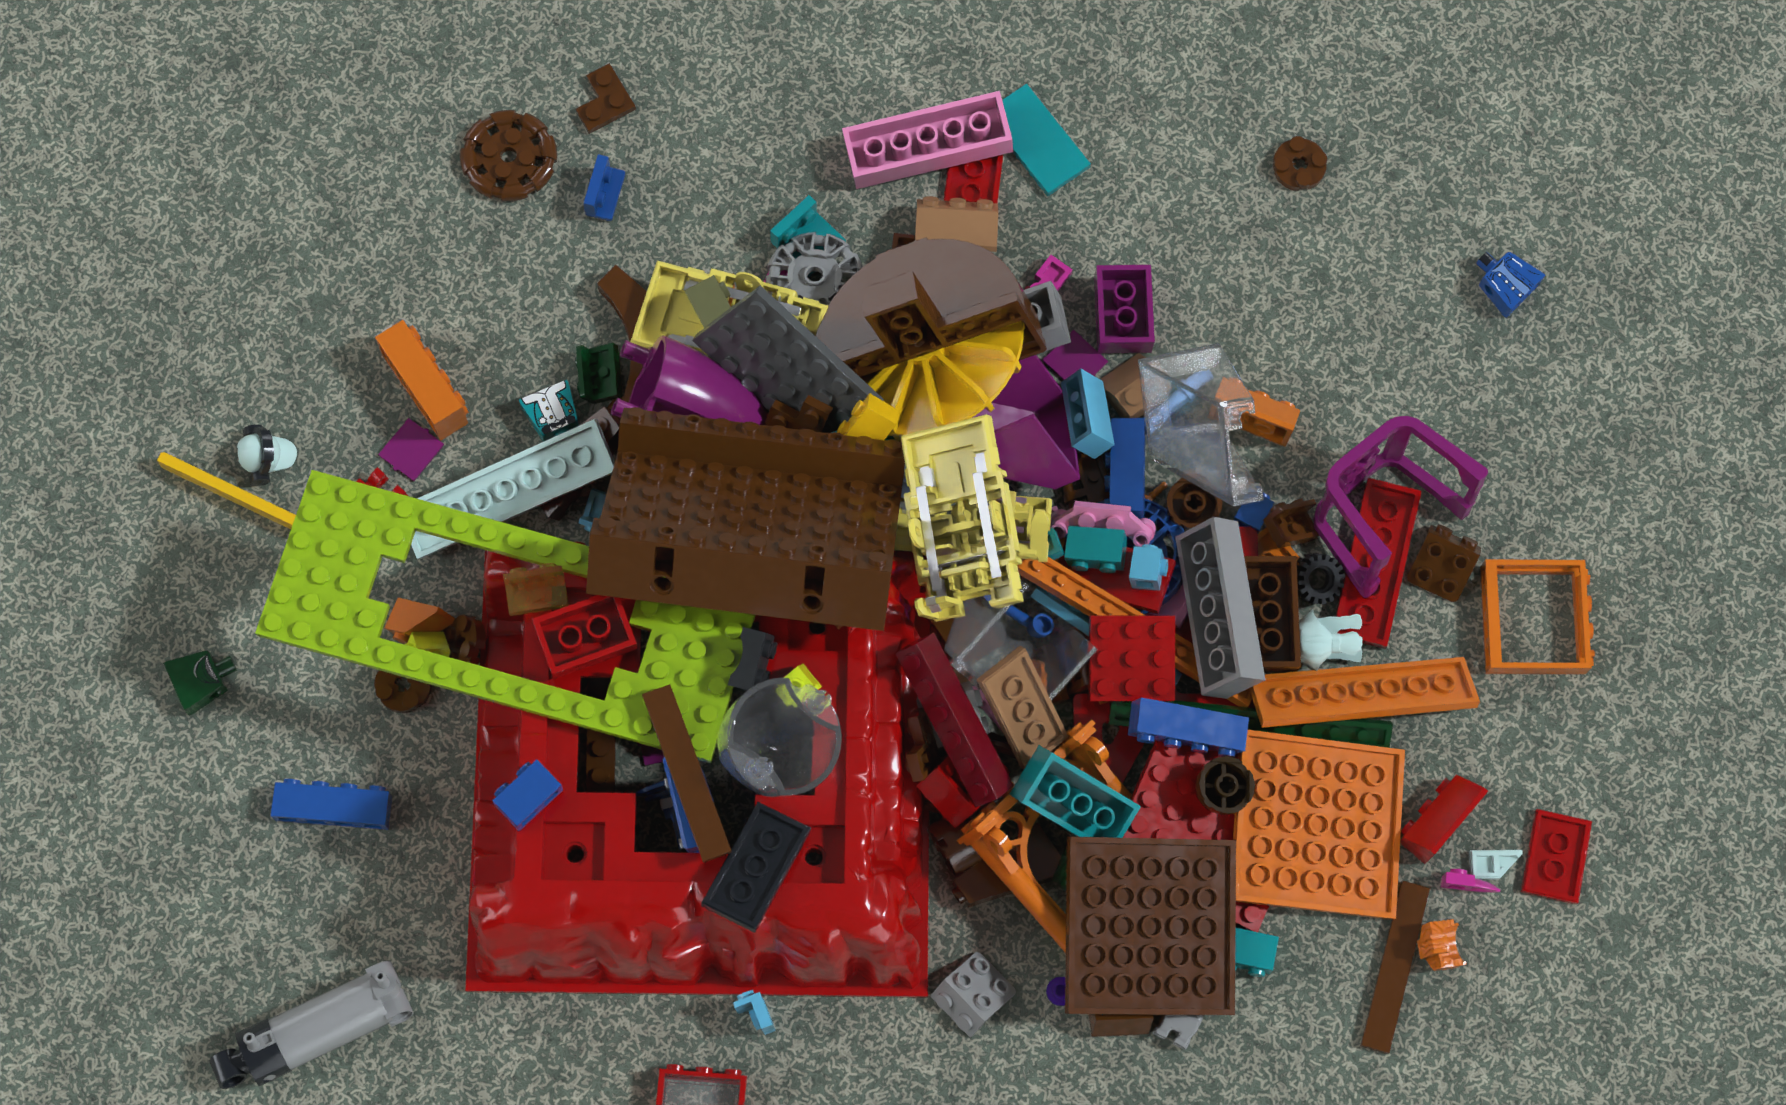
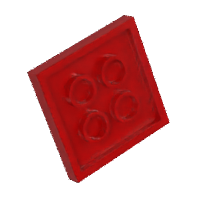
[1089,615,1175,701]

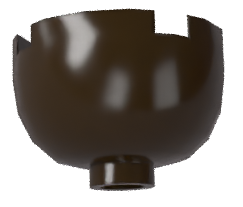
[1195,756,1255,815]

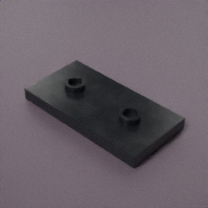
[701,802,811,933]

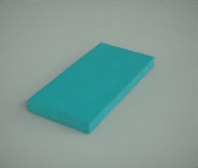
[1002,84,1091,196]

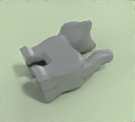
[1152,1015,1204,1050]

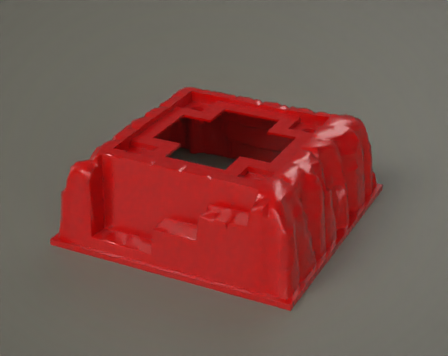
[465,541,930,998]

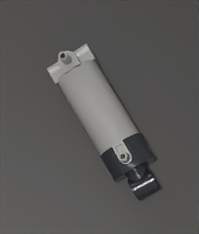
[209,961,413,1089]

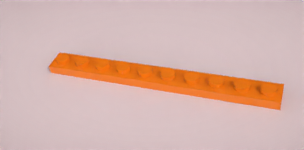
[1017,557,1252,707]

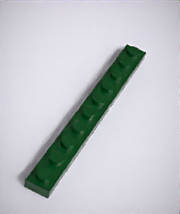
[1108,700,1393,748]

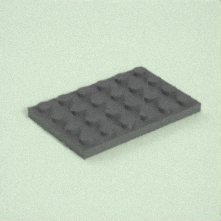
[692,285,884,433]

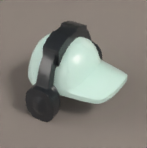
[237,425,297,486]

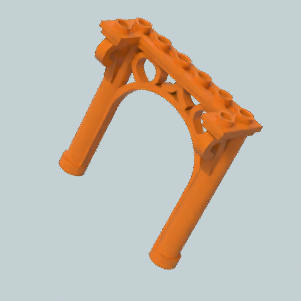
[956,720,1132,953]

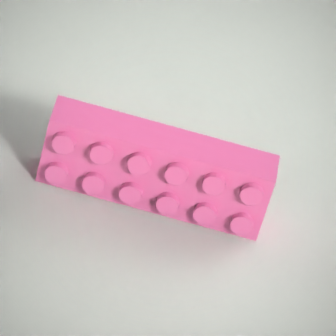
[842,91,1013,189]

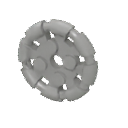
[766,232,863,305]

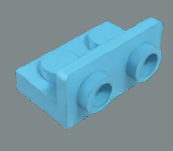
[733,990,776,1035]

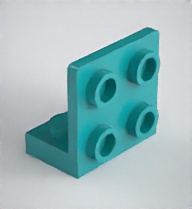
[770,195,846,277]

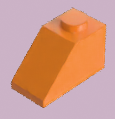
[384,598,455,644]

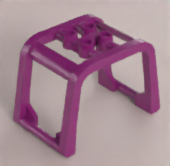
[1313,416,1488,598]

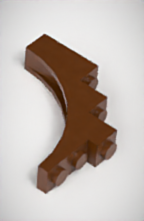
[597,265,647,402]

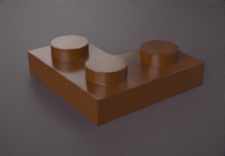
[576,63,636,134]
[764,395,833,432]
[905,708,941,782]

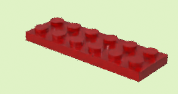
[1335,477,1422,649]

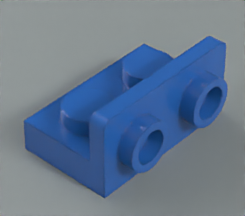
[583,154,625,221]

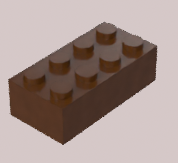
[1244,556,1301,673]

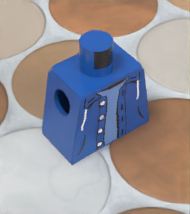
[1476,252,1545,318]

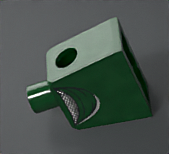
[163,650,237,716]

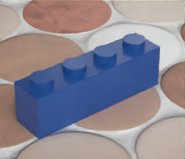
[1104,418,1146,519]
[1128,697,1249,758]
[271,779,393,830]

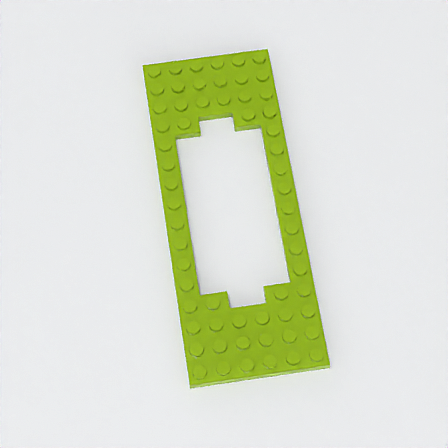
[255,470,756,763]

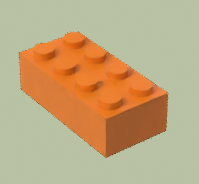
[375,320,469,441]

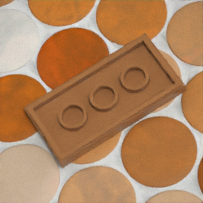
[976,646,1069,769]

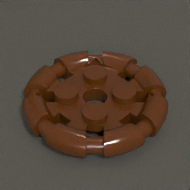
[460,110,557,202]

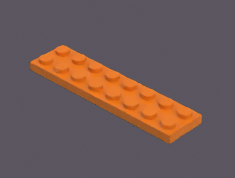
[1249,657,1480,728]

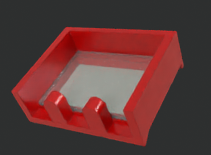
[656,1064,747,1105]

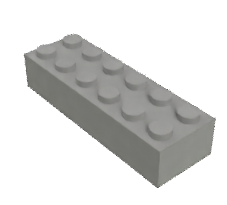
[1175,517,1265,699]

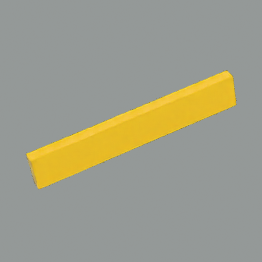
[157,452,296,529]

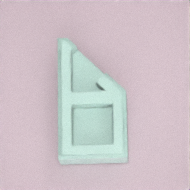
[1469,850,1523,880]

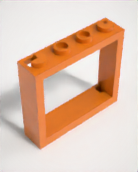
[1480,559,1595,674]

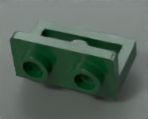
[575,342,622,404]

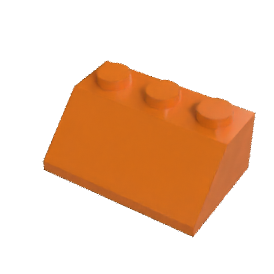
[1209,380,1300,447]

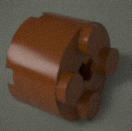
[1164,475,1222,532]
[927,817,983,876]

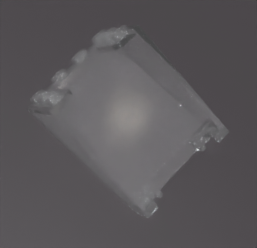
[1138,343,1264,507]

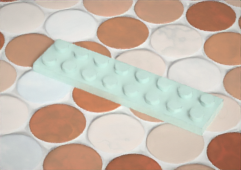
[411,419,615,559]

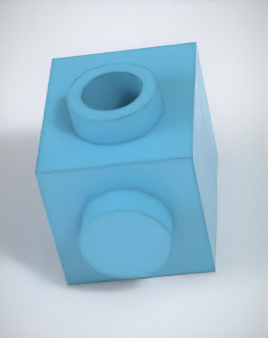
[1129,544,1168,591]

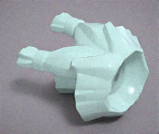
[1299,609,1362,671]

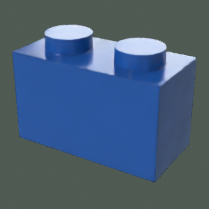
[492,760,563,831]

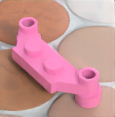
[1050,501,1156,547]

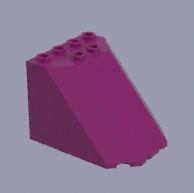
[972,355,1080,489]

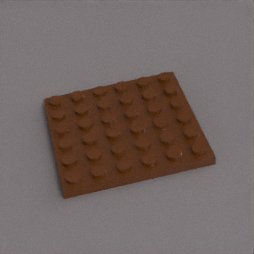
[1065,837,1236,1015]

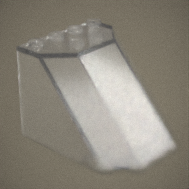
[944,579,1098,700]

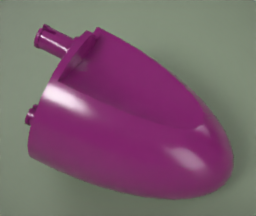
[611,335,768,425]

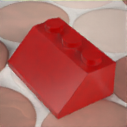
[1400,774,1488,864]

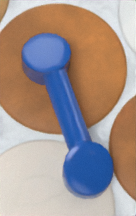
[982,595,1054,638]

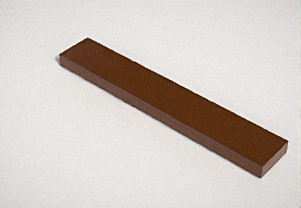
[642,684,732,863]
[1360,880,1430,1054]

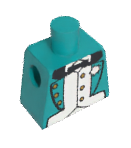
[519,380,579,442]

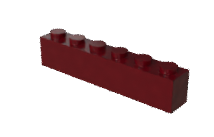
[895,632,1014,807]

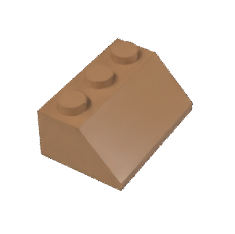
[915,196,998,252]

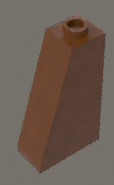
[951,823,1062,907]

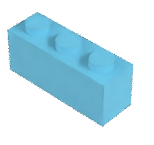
[1061,368,1115,459]

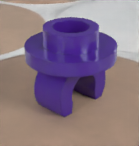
[1046,977,1065,1006]

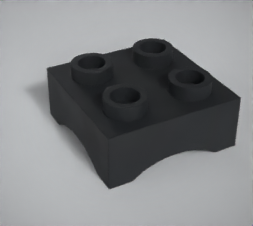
[728,627,777,693]

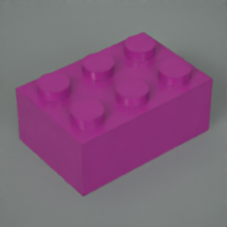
[1094,265,1155,354]

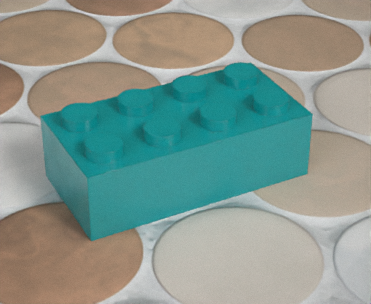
[1009,745,1141,838]

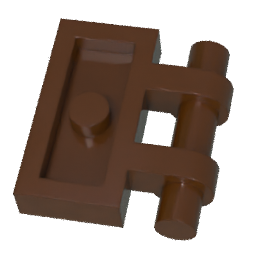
[1062,452,1110,509]

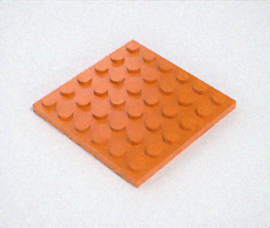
[1233,730,1405,920]

